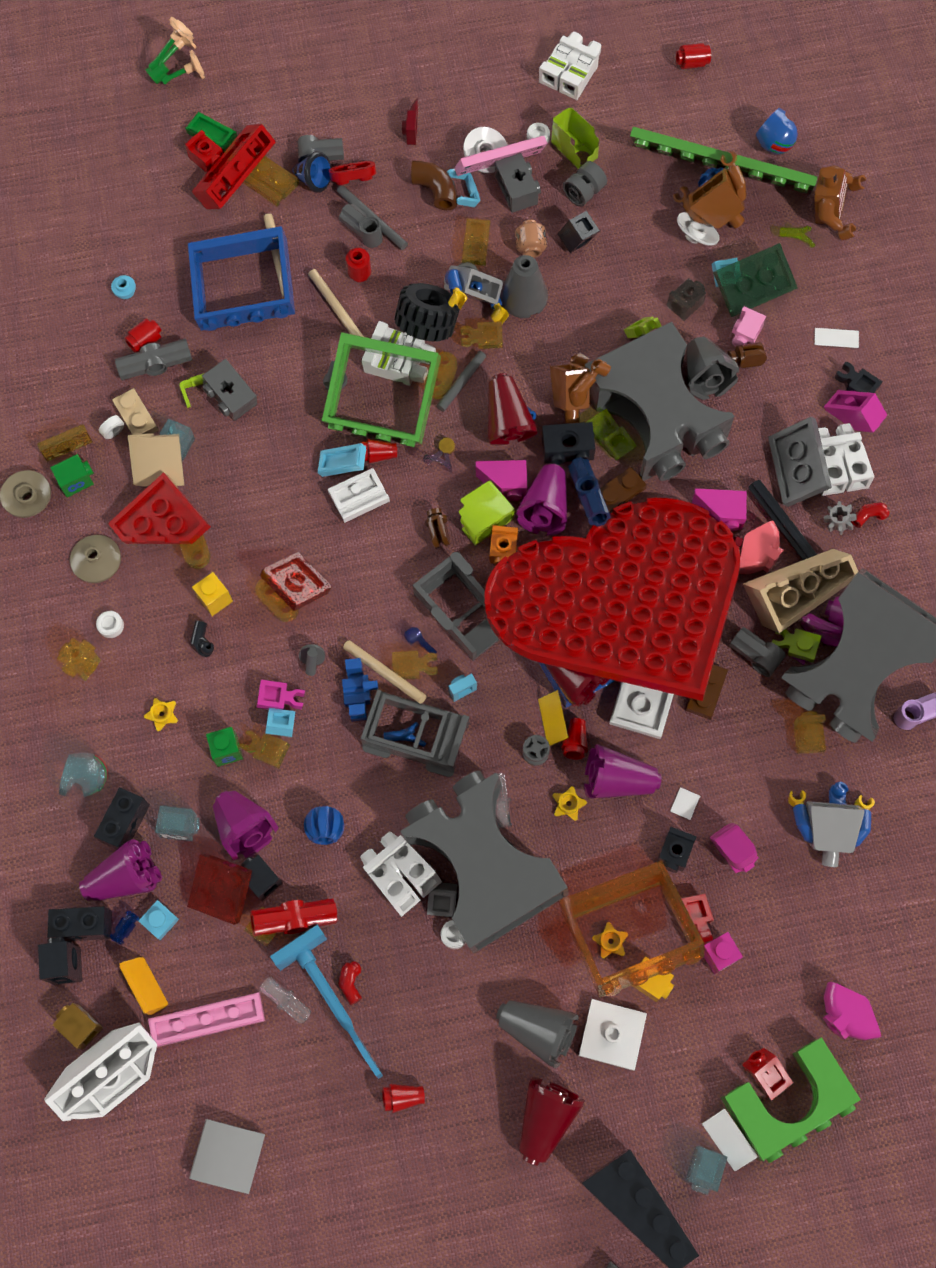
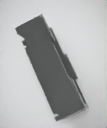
[413,552,500,661]
[361,689,470,777]

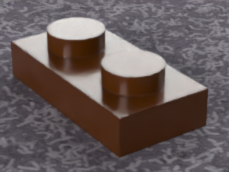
[600,467,647,514]
[686,664,728,720]

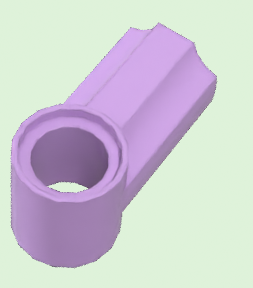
[894,692,936,730]

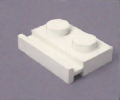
[328,468,390,523]

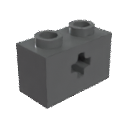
[495,153,541,213]
[202,359,257,421]

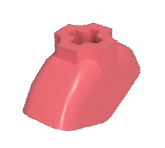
[739,520,784,575]

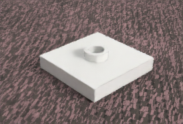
[609,682,674,739]
[579,999,647,1071]

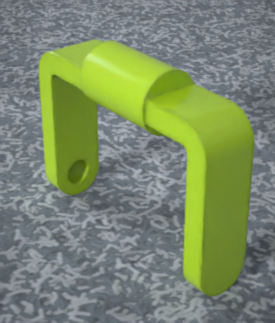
[180,373,204,408]

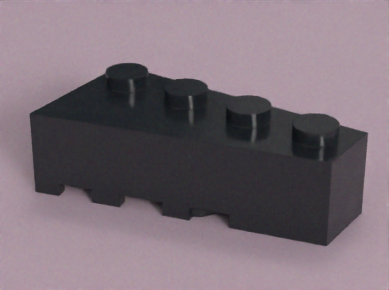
[580,1149,699,1268]

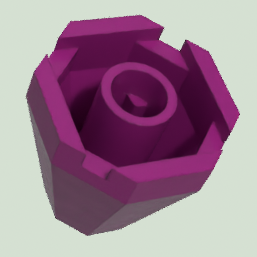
[212,791,279,860]

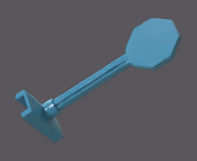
[270,924,383,1079]

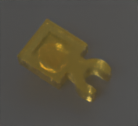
[460,322,503,349]
[392,651,438,680]
[239,731,290,769]

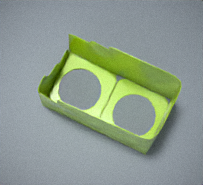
[551,108,599,169]
[459,481,515,546]

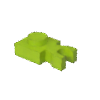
[624,317,662,338]
[772,628,821,663]

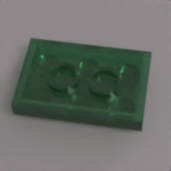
[713,243,798,317]

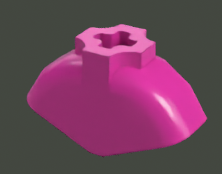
[710,823,758,873]
[823,982,881,1041]

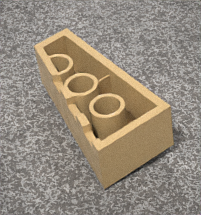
[743,549,858,633]

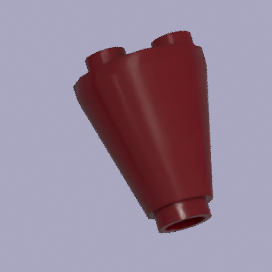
[544,664,610,707]

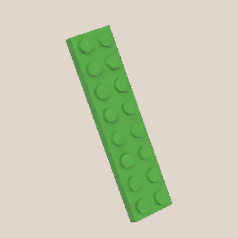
[630,127,818,193]

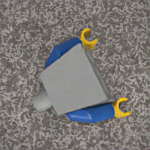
[444,265,509,325]
[788,790,875,867]

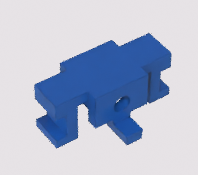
[342,658,378,722]

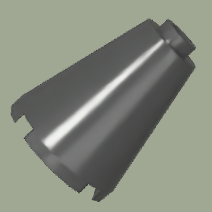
[500,255,548,318]
[496,1000,579,1069]

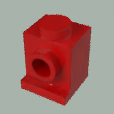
[185,130,223,173]

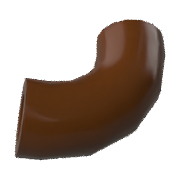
[411,161,457,211]

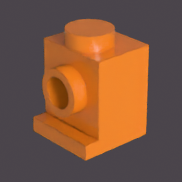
[489,525,518,566]

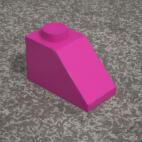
[824,390,887,433]
[476,460,527,501]
[692,488,747,531]

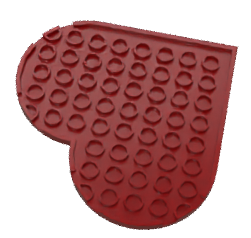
[485,498,741,701]

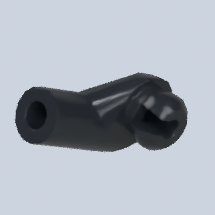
[190,621,214,657]

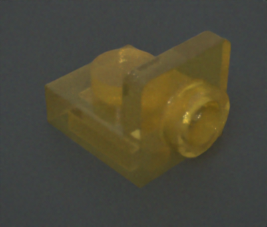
[794,711,826,754]

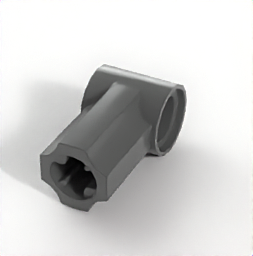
[297,135,344,163]
[339,204,383,248]
[729,627,786,677]

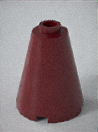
[488,373,537,446]
[519,1077,585,1166]

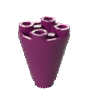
[79,839,162,901]

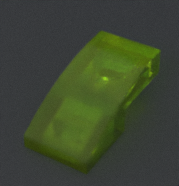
[586,409,637,460]

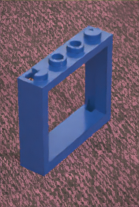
[188,226,295,331]

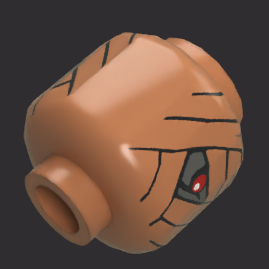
[515,220,547,258]

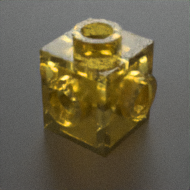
[57,638,101,681]

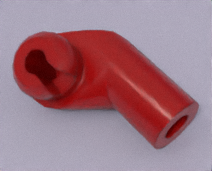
[851,502,890,528]
[338,961,362,1006]

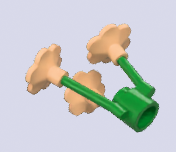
[145,17,205,85]

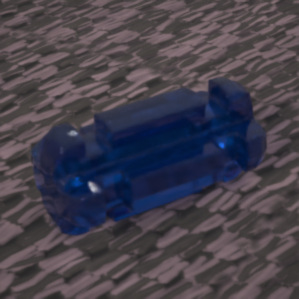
[110,910,140,945]

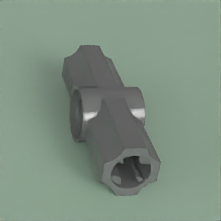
[115,339,192,380]

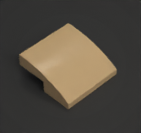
[128,433,184,486]

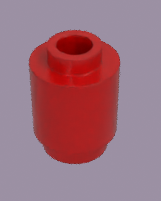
[676,43,711,69]
[346,248,372,282]
[124,318,162,353]

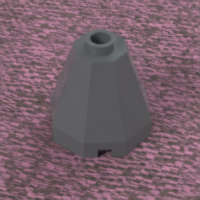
[686,336,739,400]

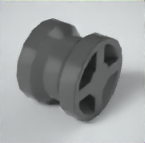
[523,735,550,766]

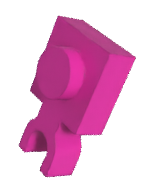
[257,680,305,710]

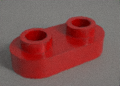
[329,161,376,185]

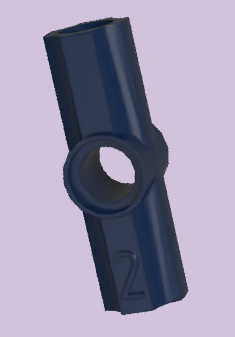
[568,457,611,527]

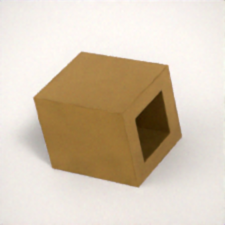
[52,1003,103,1050]

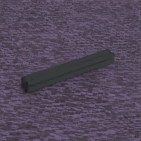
[748,480,817,560]

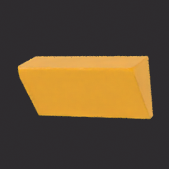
[119,957,168,1015]

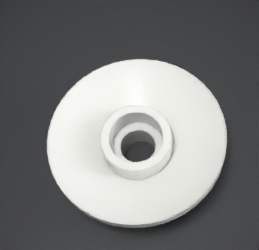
[463,127,507,173]
[677,212,719,245]

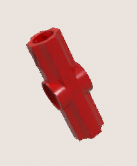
[250,898,337,936]

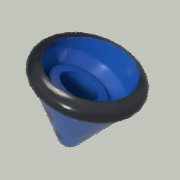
[292,151,331,193]

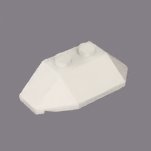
[44,1023,157,1121]

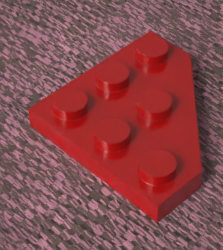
[108,472,211,544]

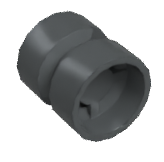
[563,161,607,207]

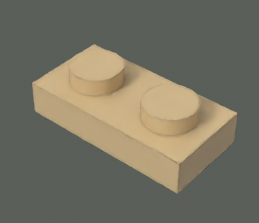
[112,388,158,435]

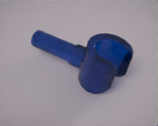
[404,627,437,656]

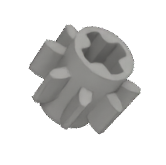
[824,501,857,535]

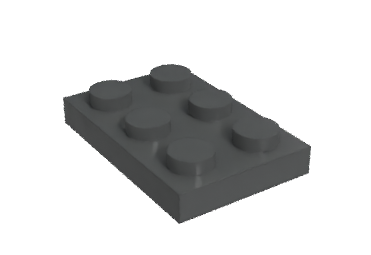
[768,417,832,507]

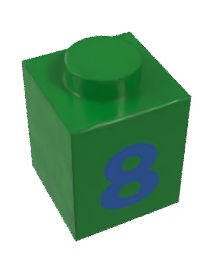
[50,454,94,498]
[206,727,243,767]

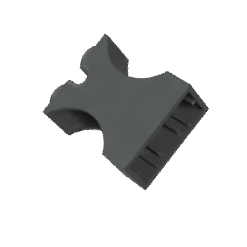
[585,322,735,481]
[781,568,936,743]
[400,771,569,953]

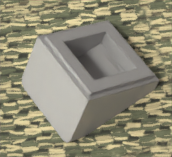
[427,882,458,917]

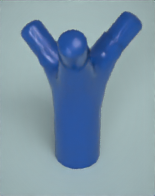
[384,722,426,747]

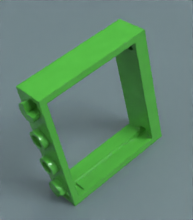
[322,332,441,447]

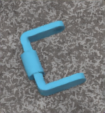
[447,169,480,207]

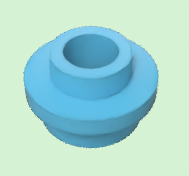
[111,275,136,299]

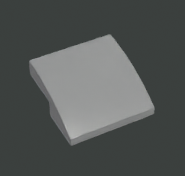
[189,1119,265,1194]

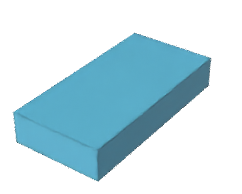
[318,443,366,477]

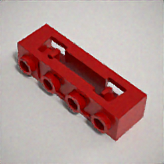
[191,124,276,209]

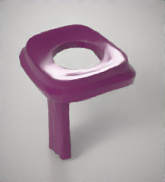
[792,613,843,665]

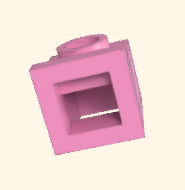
[732,306,766,347]

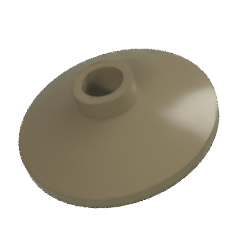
[0,470,51,518]
[70,535,121,583]

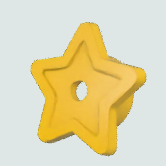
[144,698,178,731]
[553,786,587,821]
[592,922,628,958]

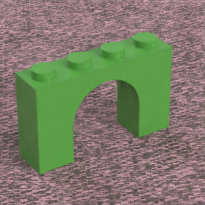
[721,1037,861,1163]

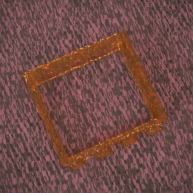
[559,860,705,998]

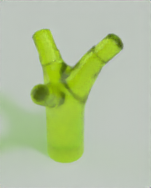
[779,226,815,248]

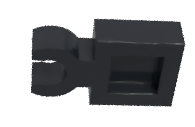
[835,362,883,393]

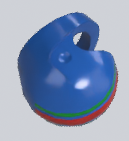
[755,108,798,155]

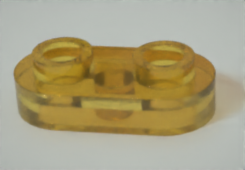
[425,352,457,399]
[179,534,211,569]
[255,576,299,622]

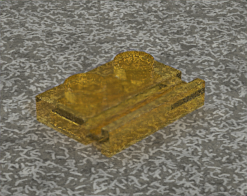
[243,156,299,207]

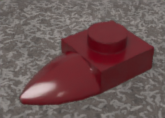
[402,98,418,145]

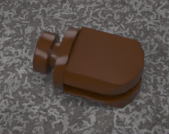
[727,342,767,368]
[425,508,450,549]

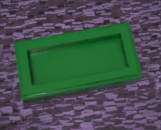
[185,112,237,153]

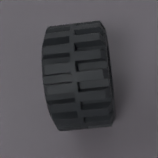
[394,283,459,342]

